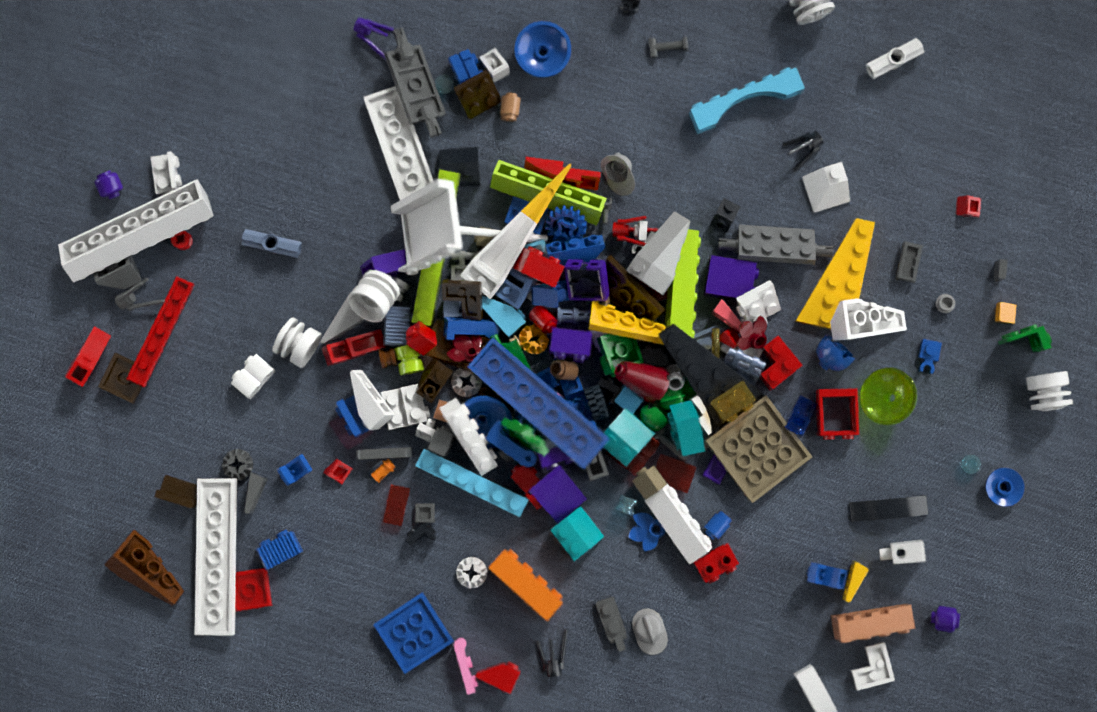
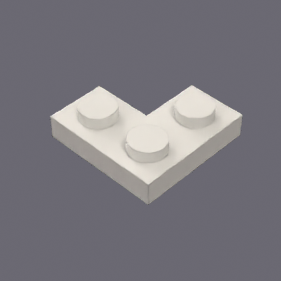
[851,642,895,690]

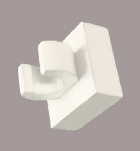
[415,418,436,442]

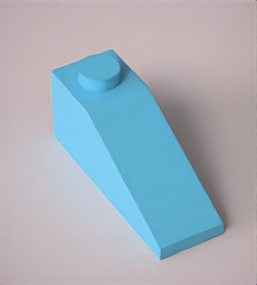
[482,295,526,338]

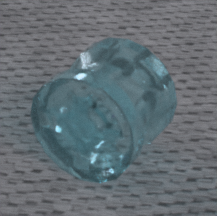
[615,495,638,516]

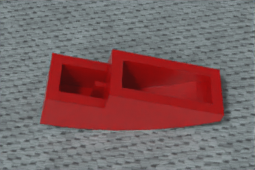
[322,329,387,366]

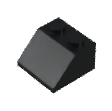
[440,147,481,186]

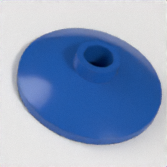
[985,468,1025,506]

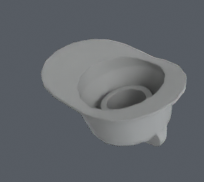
[601,152,635,196]
[632,608,668,655]

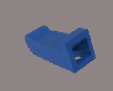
[443,317,500,340]
[485,420,537,467]

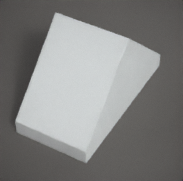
[479,48,510,82]

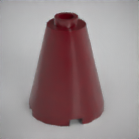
[615,361,669,404]

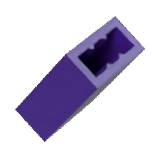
[704,255,759,301]

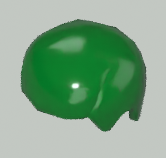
[639,404,669,432]

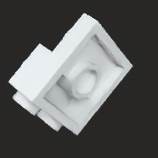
[736,280,781,324]
[380,384,430,430]

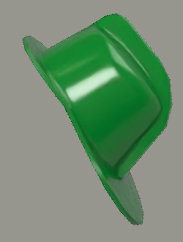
[653,381,696,415]

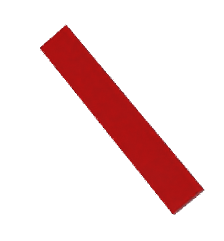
[126,276,195,388]

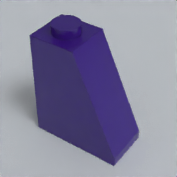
[360,249,407,277]

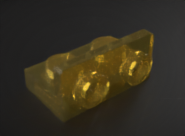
[710,381,756,423]

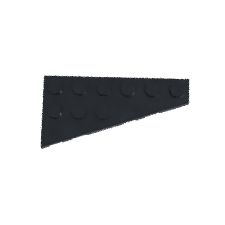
[657,323,765,428]

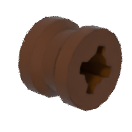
[379,347,398,369]

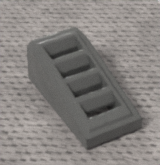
[244,473,267,514]

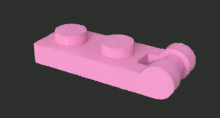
[454,638,478,694]

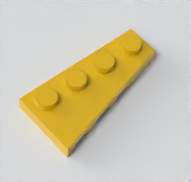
[588,301,667,344]

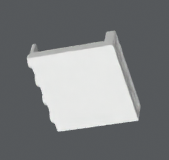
[391,179,462,275]

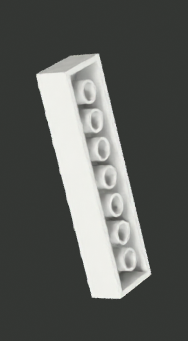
[58,179,214,282]

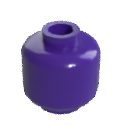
[94,170,123,200]
[931,606,960,633]

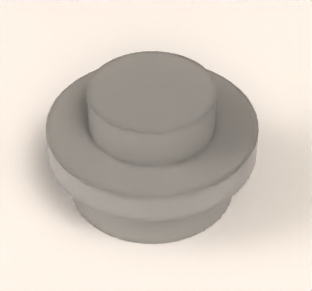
[936,294,955,313]

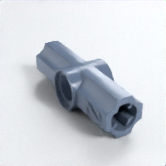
[241,229,302,258]

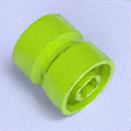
[394,345,424,375]

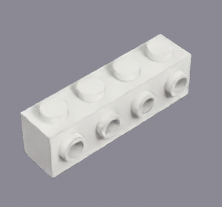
[440,398,498,476]
[645,484,712,565]

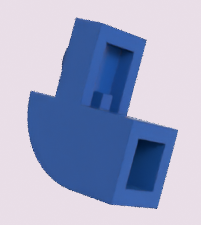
[807,562,848,590]

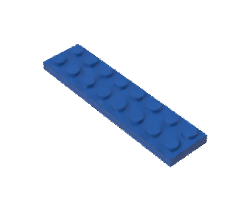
[468,337,610,469]

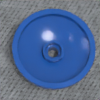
[514,21,571,78]
[464,396,512,449]

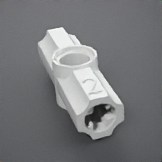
[866,38,924,79]

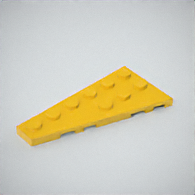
[795,218,875,329]

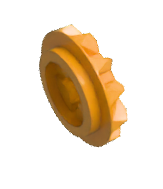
[519,324,549,354]

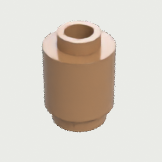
[500,93,520,122]
[550,359,578,381]

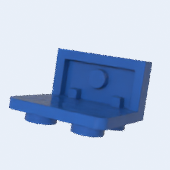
[335,395,370,438]

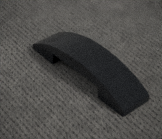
[849,495,928,522]

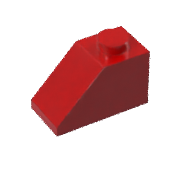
[475,661,521,694]

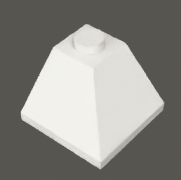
[802,162,850,213]

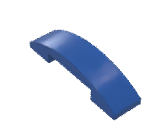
[560,375,596,426]

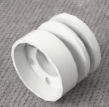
[788,0,835,25]
[348,270,400,322]
[272,317,322,368]
[1026,371,1073,411]

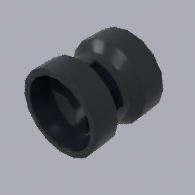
[620,0,640,16]

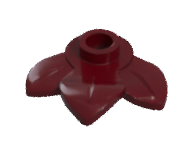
[736,315,767,350]
[446,334,483,363]

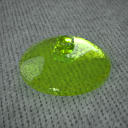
[860,367,917,425]

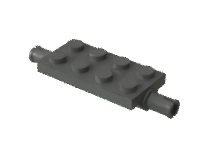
[384,27,446,138]
[718,225,834,265]

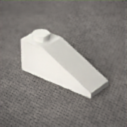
[350,370,395,430]

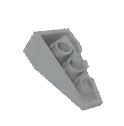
[626,211,691,295]

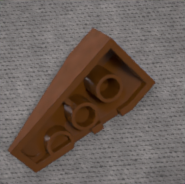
[104,530,184,606]

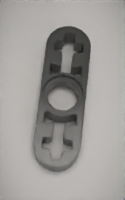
[356,447,412,460]

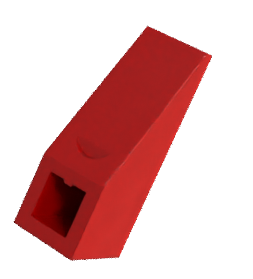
[64,326,111,387]

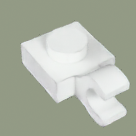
[631,221,648,254]

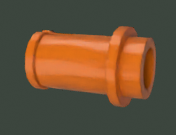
[371,459,396,483]

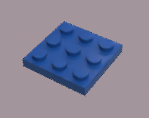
[373,592,454,674]

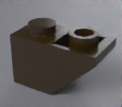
[415,358,453,403]

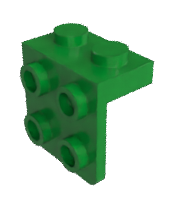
[998,324,1052,353]

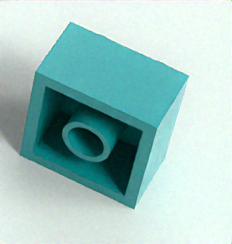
[667,400,705,456]

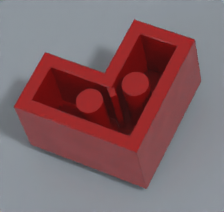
[512,246,565,288]
[759,335,803,390]

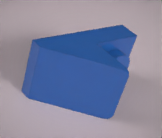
[531,280,569,308]

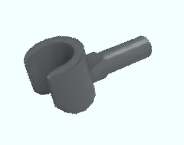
[603,198,612,225]

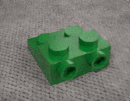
[596,334,644,377]

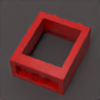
[816,388,859,440]

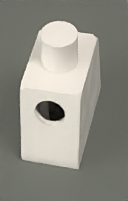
[879,540,926,564]

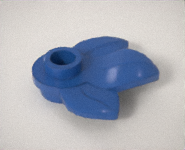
[628,513,666,551]

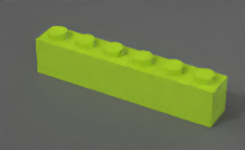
[490,160,607,226]
[665,229,701,339]

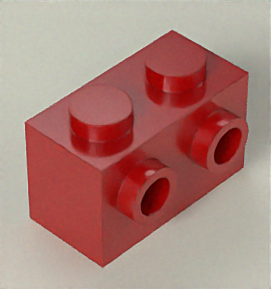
[693,543,739,583]

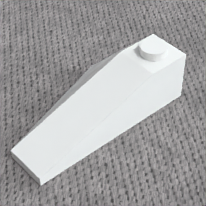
[830,299,906,341]

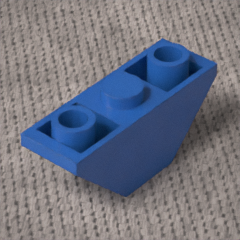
[546,235,605,266]

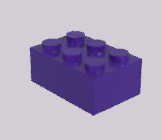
[550,328,592,363]

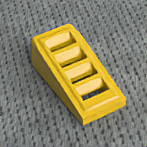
[842,561,869,602]

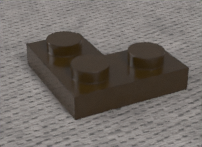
[442,280,483,320]

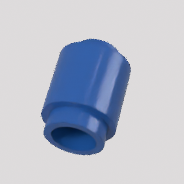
[704,511,732,540]

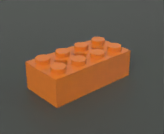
[488,549,563,621]

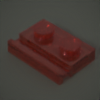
[655,454,697,493]

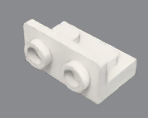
[151,151,182,195]

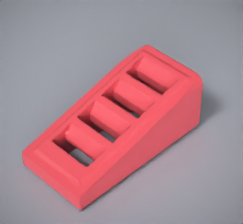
[712,299,741,333]

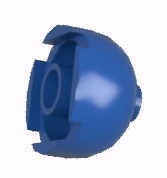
[816,334,855,371]

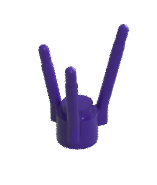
[353,17,394,60]

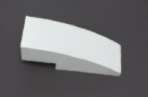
[794,664,837,712]

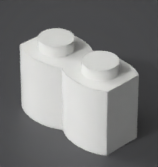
[231,354,276,399]

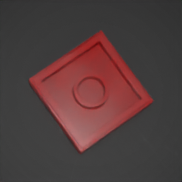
[235,568,273,612]

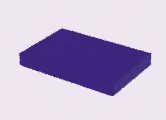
[529,465,587,524]

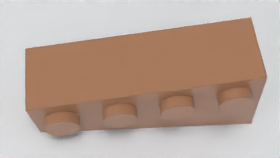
[831,603,915,643]

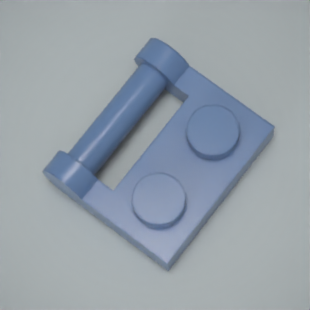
[495,268,537,309]

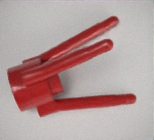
[612,216,659,246]

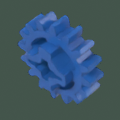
[545,205,587,242]

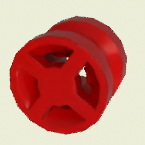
[171,230,193,250]

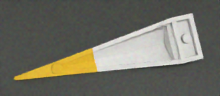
[460,164,571,299]

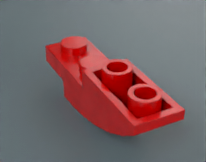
[524,157,601,190]

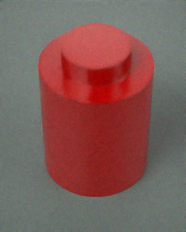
[529,306,558,334]

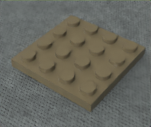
[705,395,812,503]

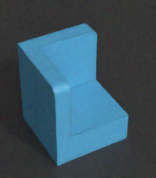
[614,385,643,414]

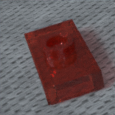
[383,484,411,526]

